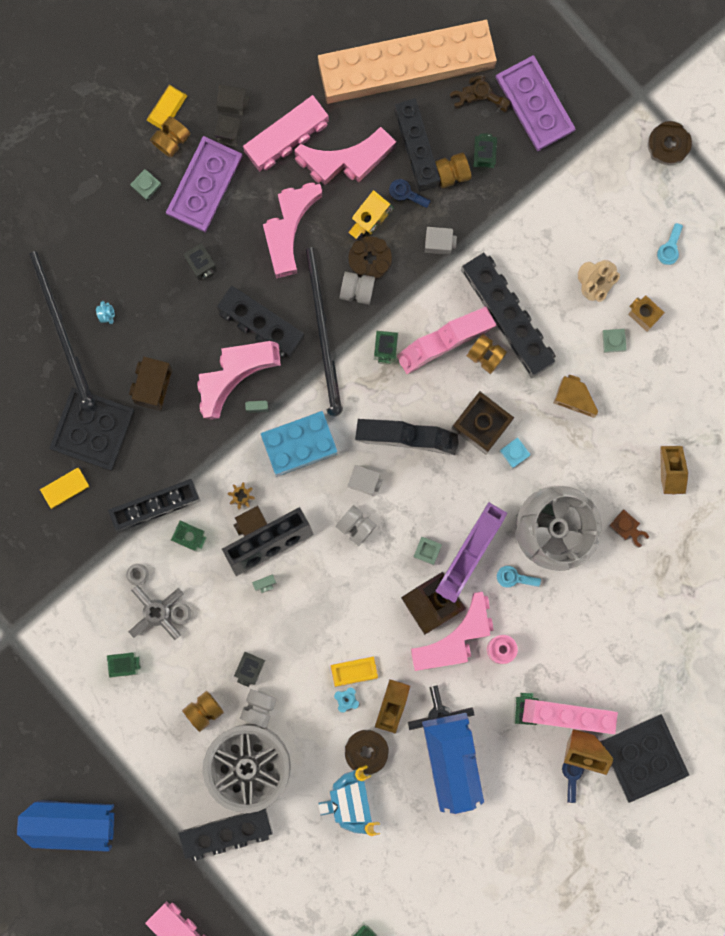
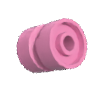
[487,635,518,664]

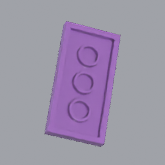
[495,55,576,151]
[166,136,243,233]

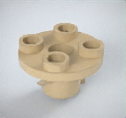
[578,260,620,302]

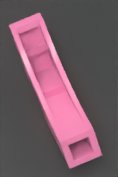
[295,127,396,185]
[263,183,322,279]
[396,307,497,374]
[197,341,281,420]
[411,592,493,671]

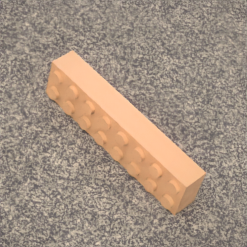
[318,20,496,104]

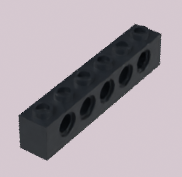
[461,252,556,379]

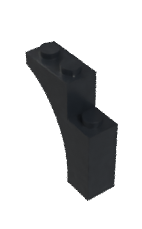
[355,419,459,456]

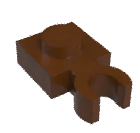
[609,509,649,548]

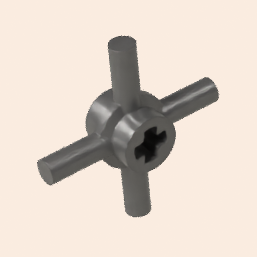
[128,585,184,640]

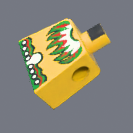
[348,190,394,240]

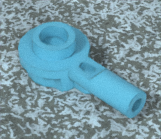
[657,223,683,265]
[497,566,541,588]

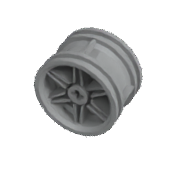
[203,724,291,813]

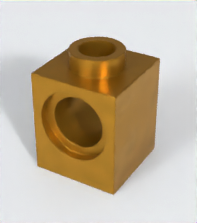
[628,295,665,332]

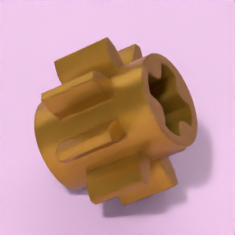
[227,482,255,510]

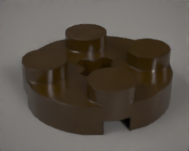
[648,121,692,165]
[349,236,392,280]
[345,730,389,775]

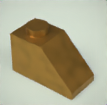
[553,375,598,418]
[660,446,689,495]
[375,679,410,734]
[564,729,613,775]

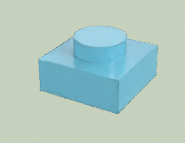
[500,437,531,469]

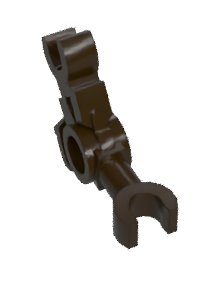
[450,75,510,113]

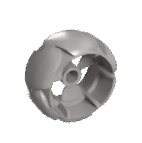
[516,486,602,571]

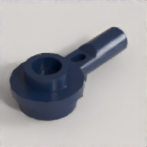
[389,179,431,208]
[562,763,584,803]

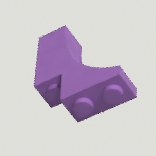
[436,502,507,603]

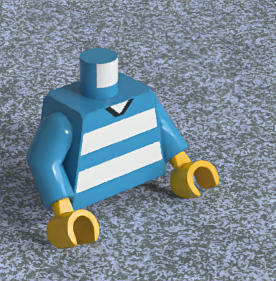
[318,765,380,836]

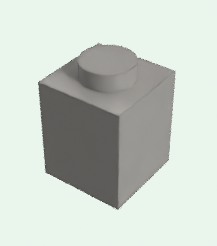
[425,227,457,255]
[348,465,383,496]

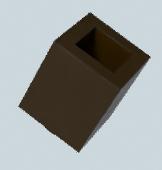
[233,505,267,536]

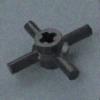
[408,685,475,731]

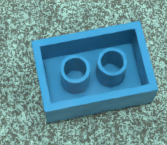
[260,411,338,477]

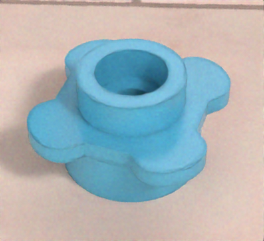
[96,301,115,324]
[334,688,359,713]

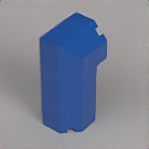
[422,713,484,814]
[17,800,114,851]

